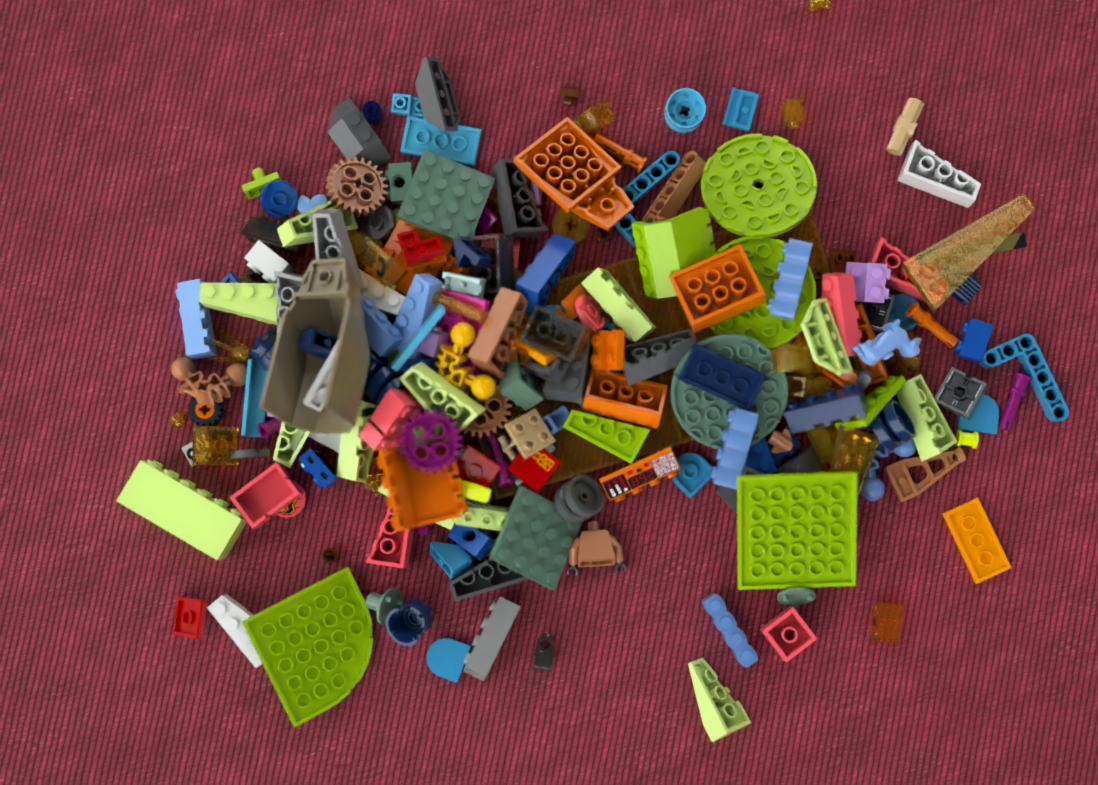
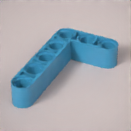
[614,151,680,248]
[979,334,1069,422]

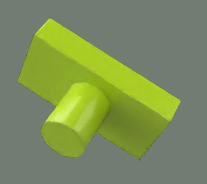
[241,168,282,200]

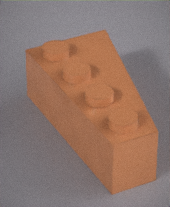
[468,287,528,378]

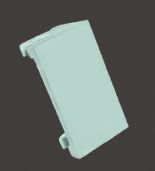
[441,272,486,298]

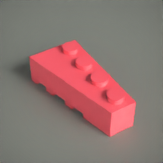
[868,237,947,306]
[821,272,862,357]
[366,508,415,568]

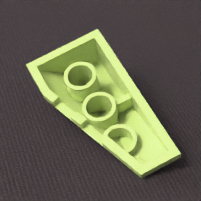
[688,658,751,742]

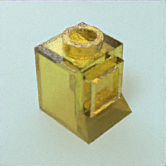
[782,98,806,129]

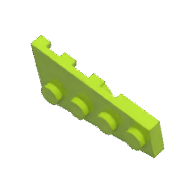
[834,375,906,430]
[563,410,650,464]

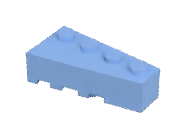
[393,273,443,360]
[175,279,218,360]

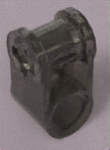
[532,633,554,672]

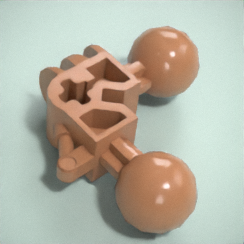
[171,357,247,407]

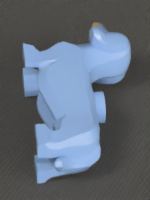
[852,319,922,365]

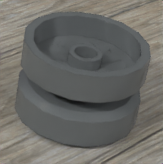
[554,475,605,524]

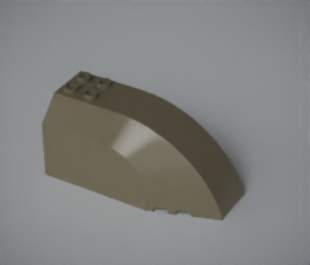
[259,258,370,434]

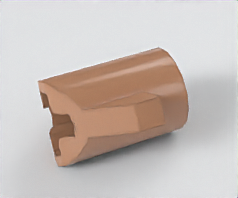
[767,428,793,454]

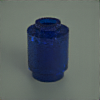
[362,101,383,124]

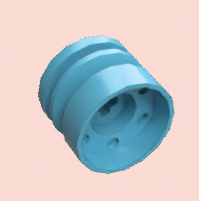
[664,88,706,133]

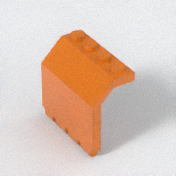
[377,439,468,532]

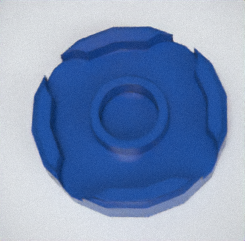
[260,179,298,218]

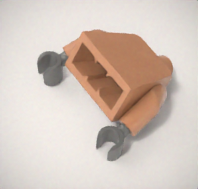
[567,521,627,577]

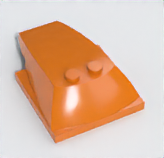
[513,117,635,230]

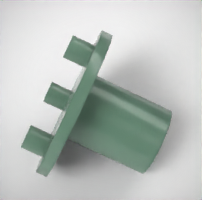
[366,588,405,626]
[777,588,816,610]

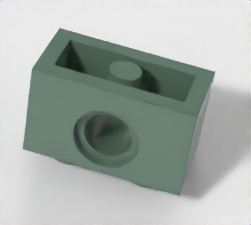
[385,162,413,205]

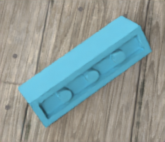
[241,359,268,438]

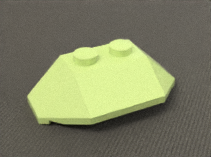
[801,298,853,375]

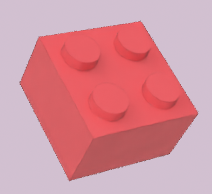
[759,606,817,663]

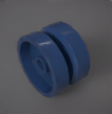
[365,365,406,407]
[870,400,916,451]

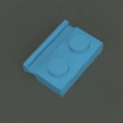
[722,87,759,132]

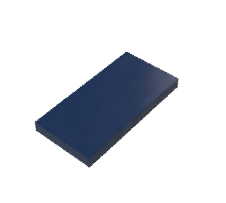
[678,343,766,411]

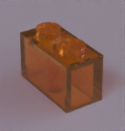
[870,601,903,644]

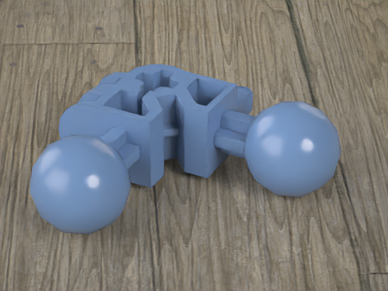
[850,431,917,501]

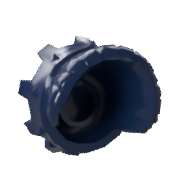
[248,327,277,371]

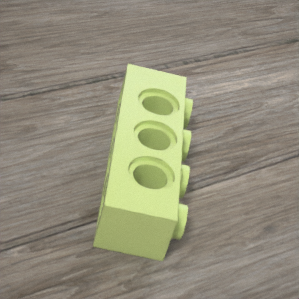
[452,501,510,531]

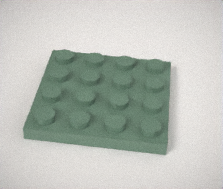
[396,149,495,241]
[489,486,582,590]

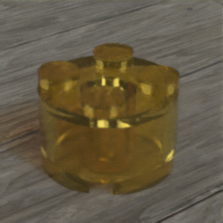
[552,208,590,247]

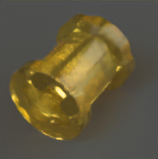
[808,0,830,12]

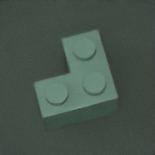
[499,352,544,411]

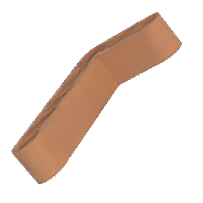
[641,151,706,223]

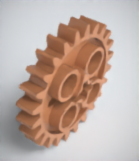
[325,156,388,217]
[464,378,512,438]

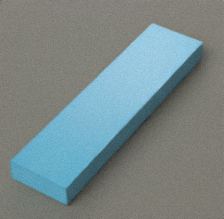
[391,303,446,372]

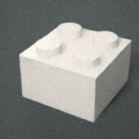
[244,240,295,283]

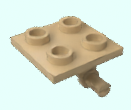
[497,408,556,461]

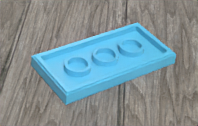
[400,115,482,167]

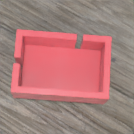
[359,388,423,451]
[229,462,304,529]

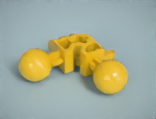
[435,322,496,399]

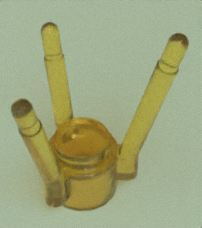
[210,327,250,363]

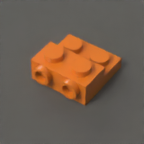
[591,330,625,371]

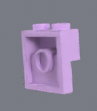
[845,262,890,303]

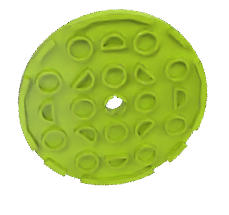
[701,133,817,238]
[709,236,816,350]

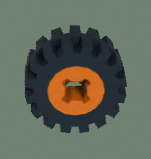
[188,398,225,427]

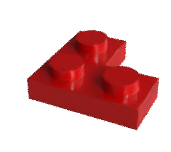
[397,229,445,266]

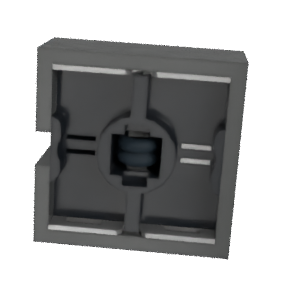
[854,294,896,334]
[934,367,989,421]

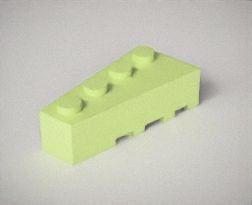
[277,193,358,247]
[581,268,656,343]
[200,283,279,326]
[400,361,486,434]
[336,401,380,484]
[273,422,310,468]

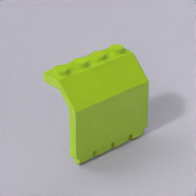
[631,207,716,299]

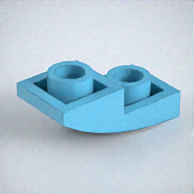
[391,93,424,118]

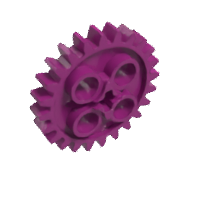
[398,409,463,474]

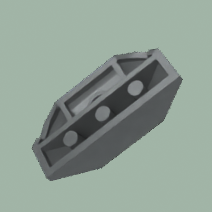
[415,57,460,132]
[328,98,392,169]

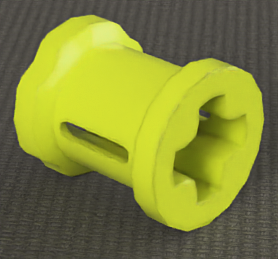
[955,429,979,449]

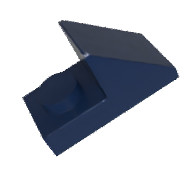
[453,237,492,268]

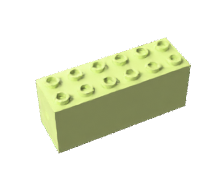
[116,459,247,560]

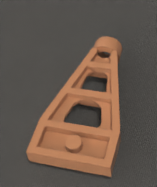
[884,447,966,503]

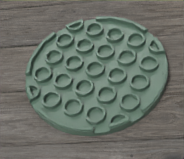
[670,333,788,449]

